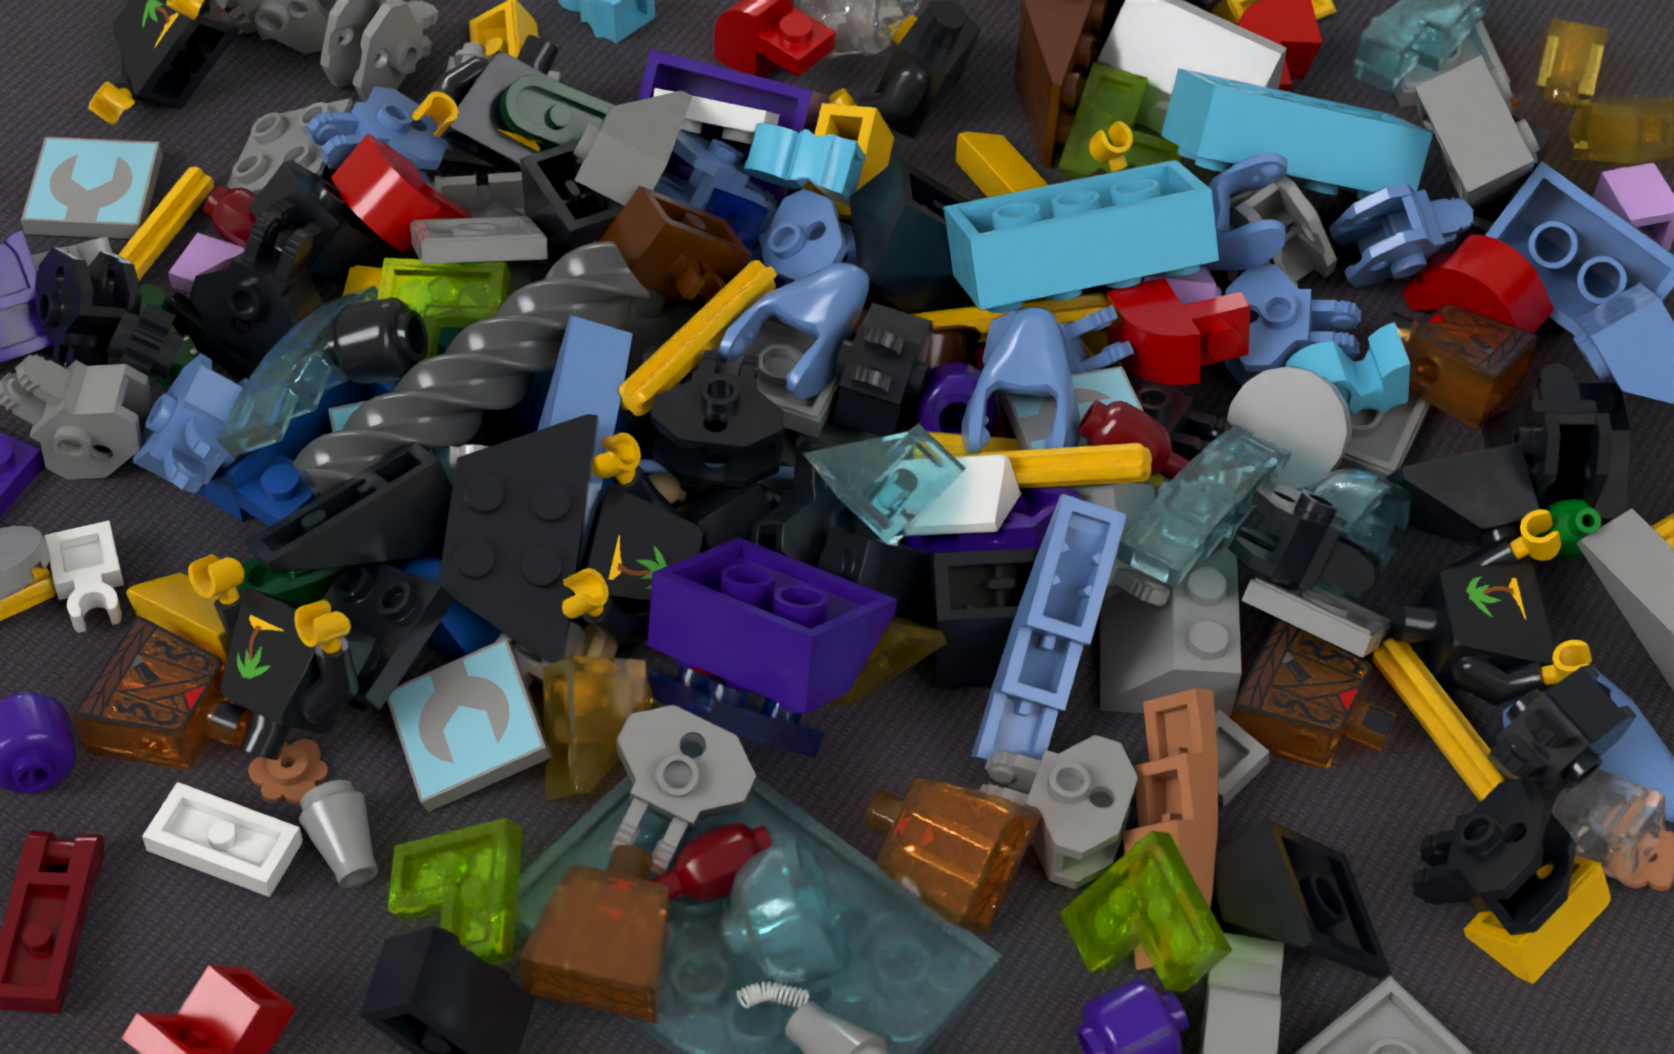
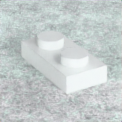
[653,88,780,144]
[142,782,303,897]

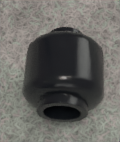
[327,297,428,385]

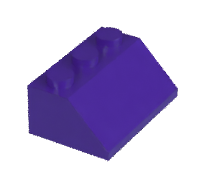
[638,49,827,203]
[648,538,897,714]

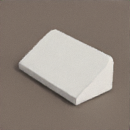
[879,454,1021,537]

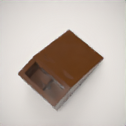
[1014,0,1108,169]

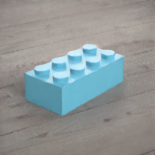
[1161,68,1433,200]
[943,160,1219,313]

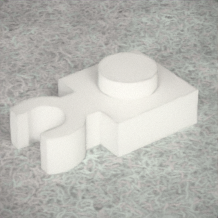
[44,521,124,633]

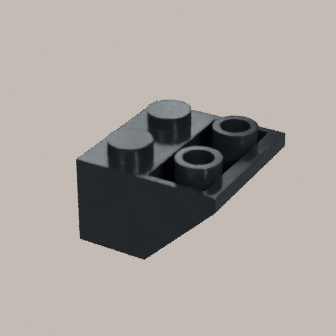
[520,141,624,261]
[849,158,969,314]
[927,548,1040,688]

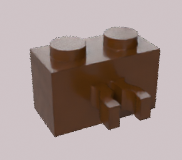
[598,186,752,308]

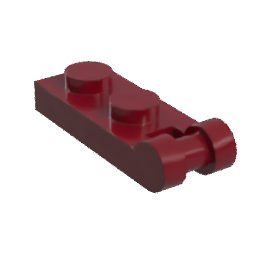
[0,830,104,1014]

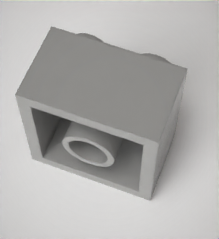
[1415,55,1539,210]

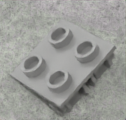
[227,98,353,195]

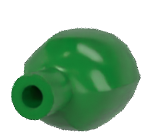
[1535,499,1602,561]

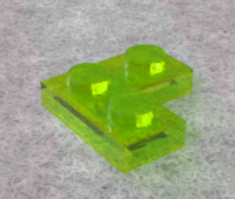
[1058,63,1184,179]
[377,258,511,382]
[387,817,523,964]
[1060,831,1232,992]

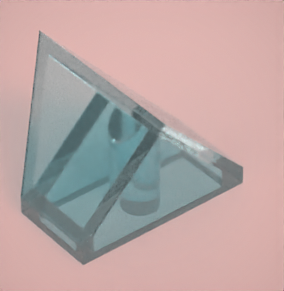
[802,424,966,545]

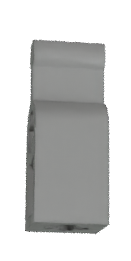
[1198,931,1284,1054]

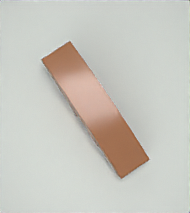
[1122,688,1218,971]

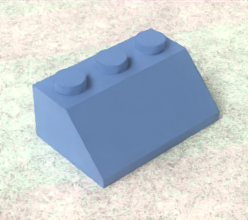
[1485,161,1674,336]
[1573,282,1674,404]

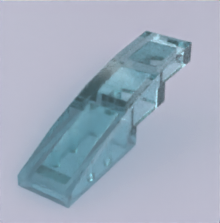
[216,285,381,457]
[1117,425,1291,589]

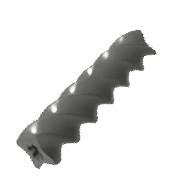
[292,241,650,498]

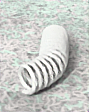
[736,981,809,1008]

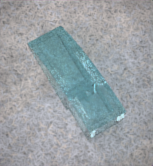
[1352,0,1490,94]

